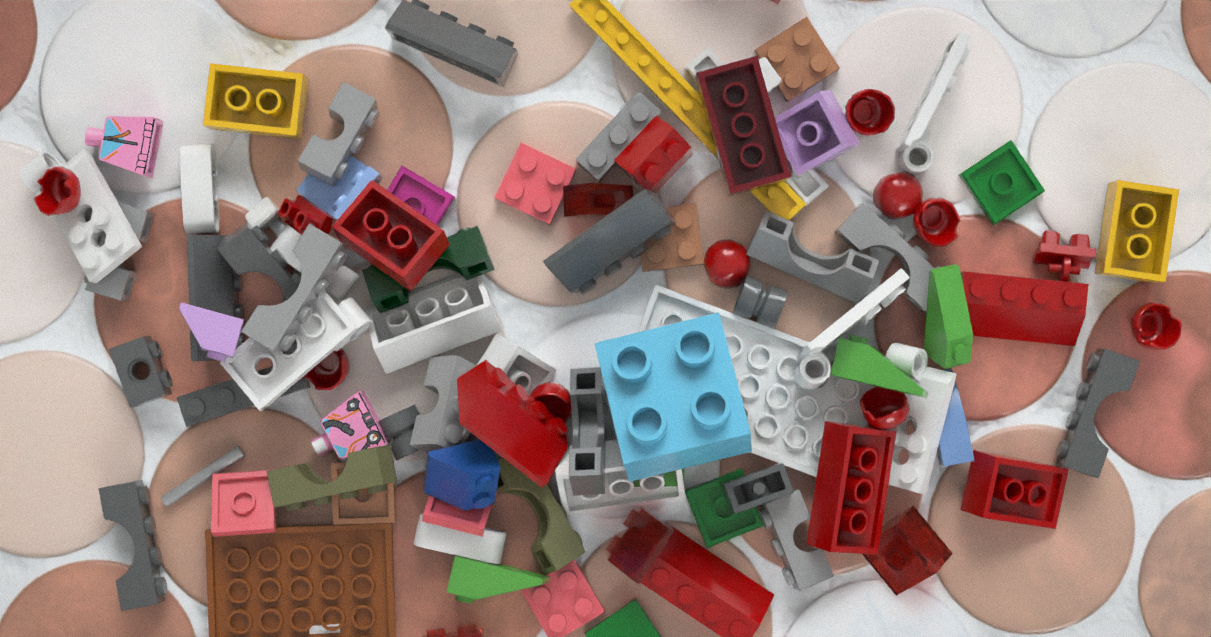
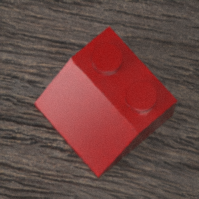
[613,115,693,193]

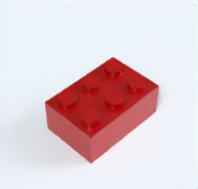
[332,180,450,292]

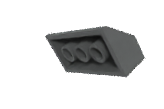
[385,0,518,87]
[543,189,677,295]
[187,235,245,361]

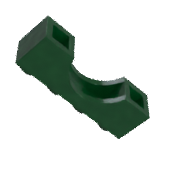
[362,226,495,314]

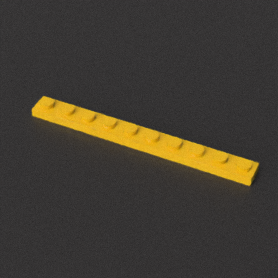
[569,0,806,220]

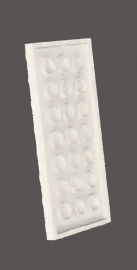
[638,284,876,477]

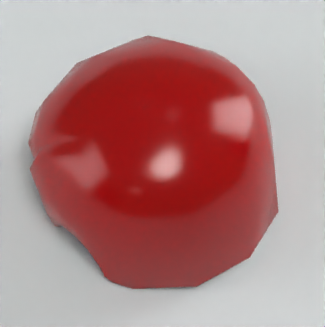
[845,89,895,136]
[34,166,81,216]
[873,172,923,220]
[912,197,961,247]
[704,239,751,289]
[1131,302,1182,350]
[304,348,350,390]
[530,382,572,423]
[860,387,910,430]

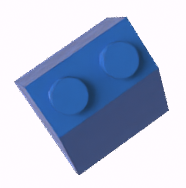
[423,440,501,511]

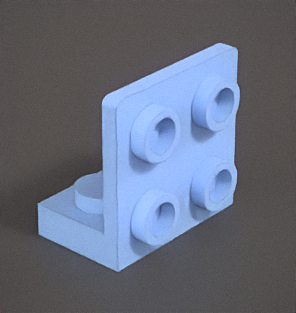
[297,155,382,221]

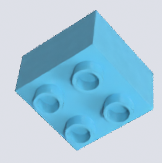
[594,313,752,482]

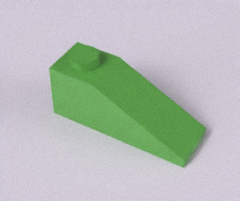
[924,264,973,369]
[830,335,928,398]
[447,555,551,603]

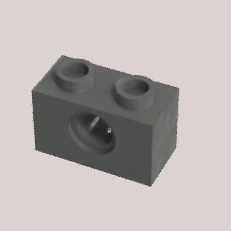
[109,336,173,407]
[720,463,794,514]

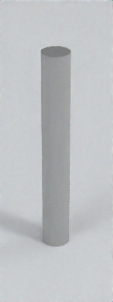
[161,446,245,507]

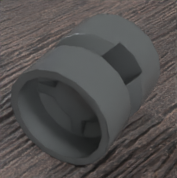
[733,276,788,328]
[379,405,420,461]

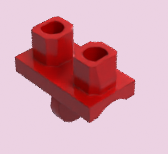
[278,195,334,235]
[1033,230,1096,282]

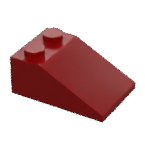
[960,450,1069,529]

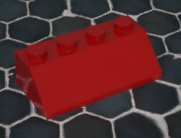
[961,271,1089,346]
[457,360,568,488]
[806,421,896,555]
[638,526,774,637]

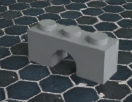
[298,82,379,186]
[576,91,662,184]
[84,203,155,301]
[410,355,476,454]
[759,489,834,591]

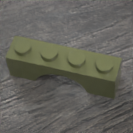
[267,445,397,512]
[497,457,586,575]

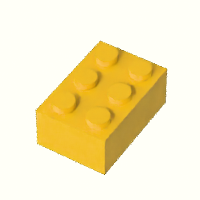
[203,63,309,140]
[1094,180,1179,283]

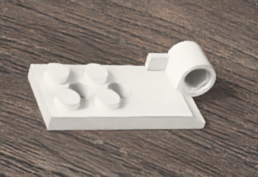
[895,31,972,175]
[19,148,142,283]
[794,268,910,389]
[220,291,372,411]
[886,343,957,495]

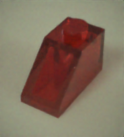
[563,183,633,218]

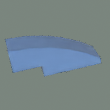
[937,368,974,466]

